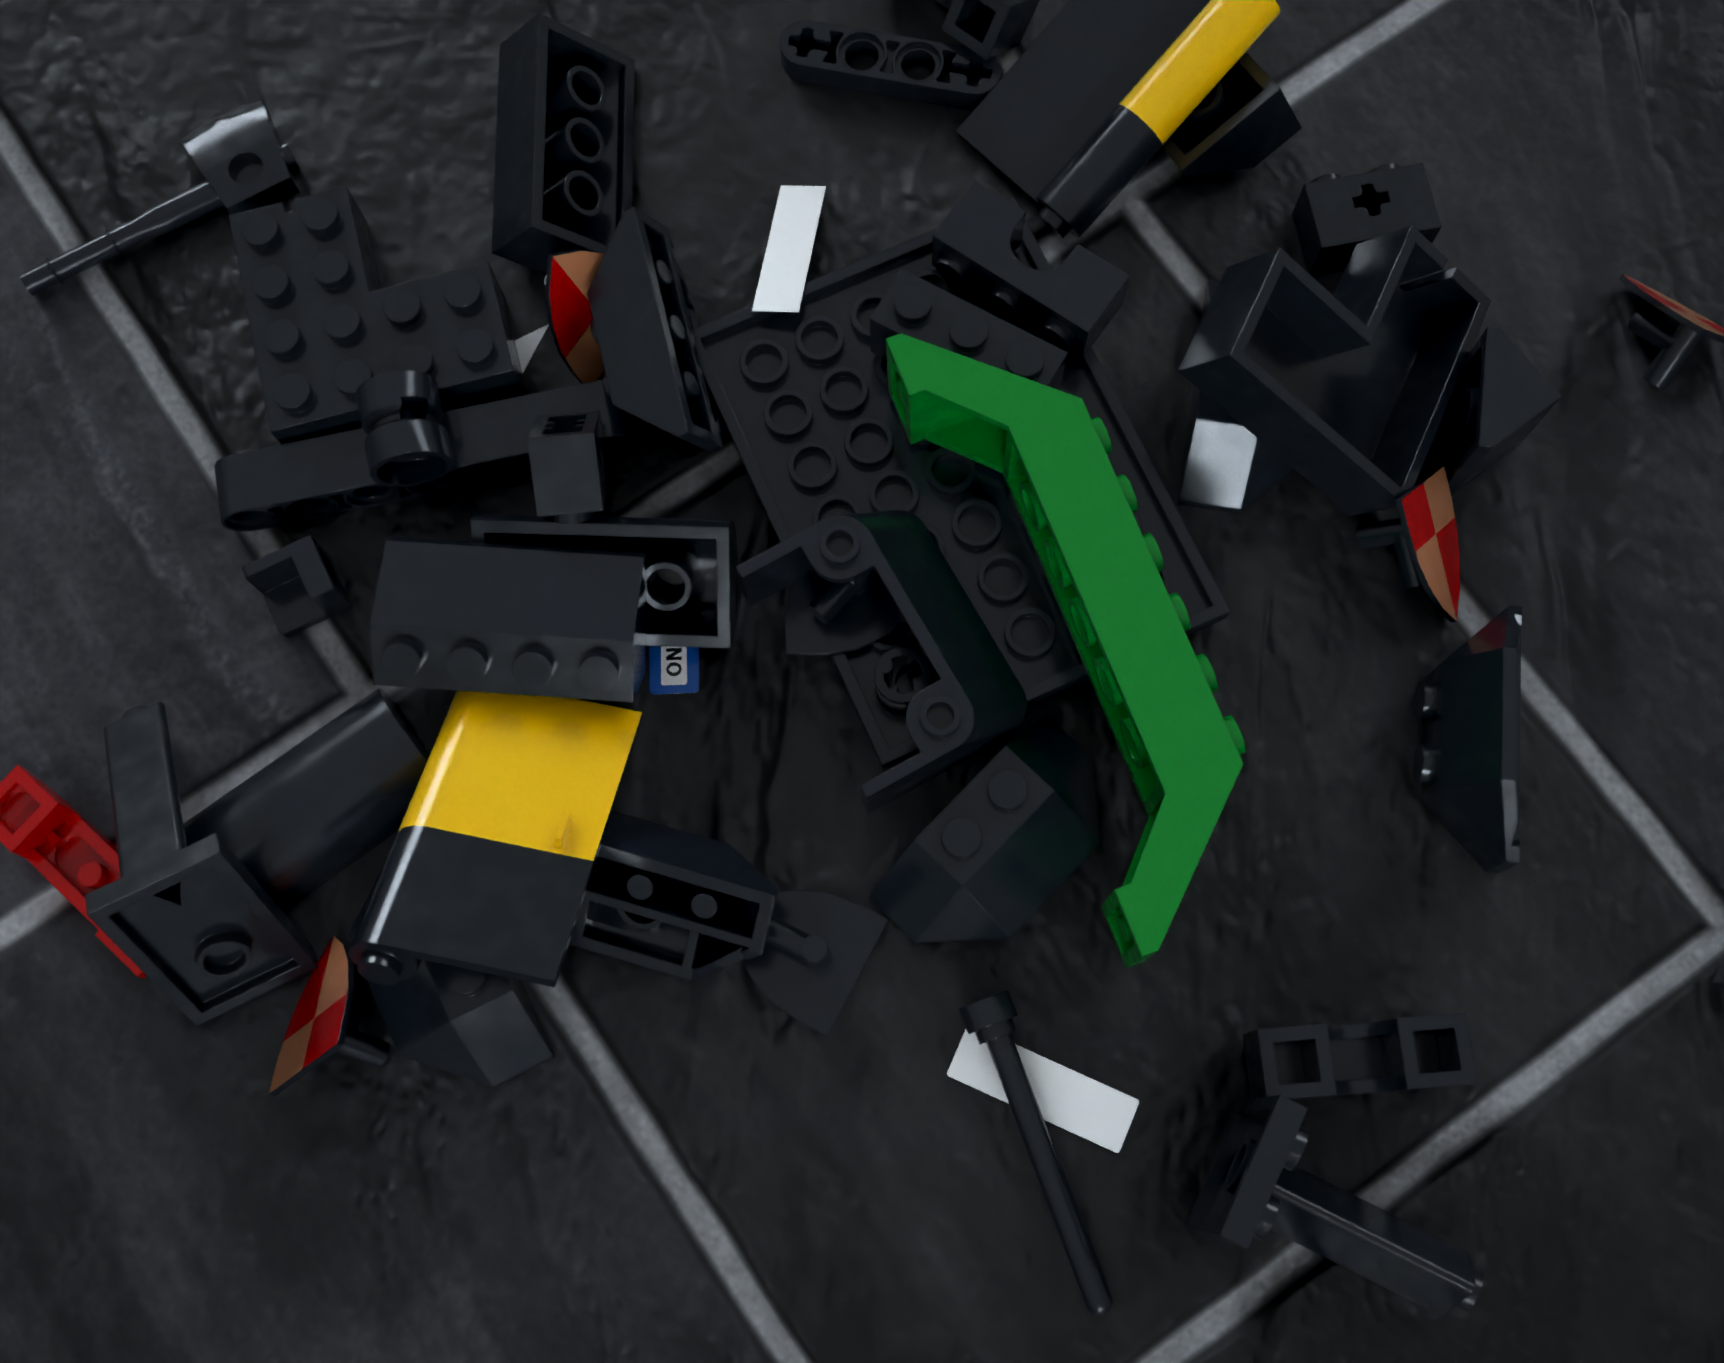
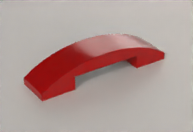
[0,765,147,979]

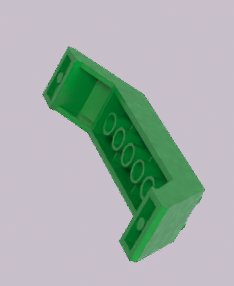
[886,333,1245,969]

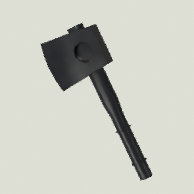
[20,100,300,296]

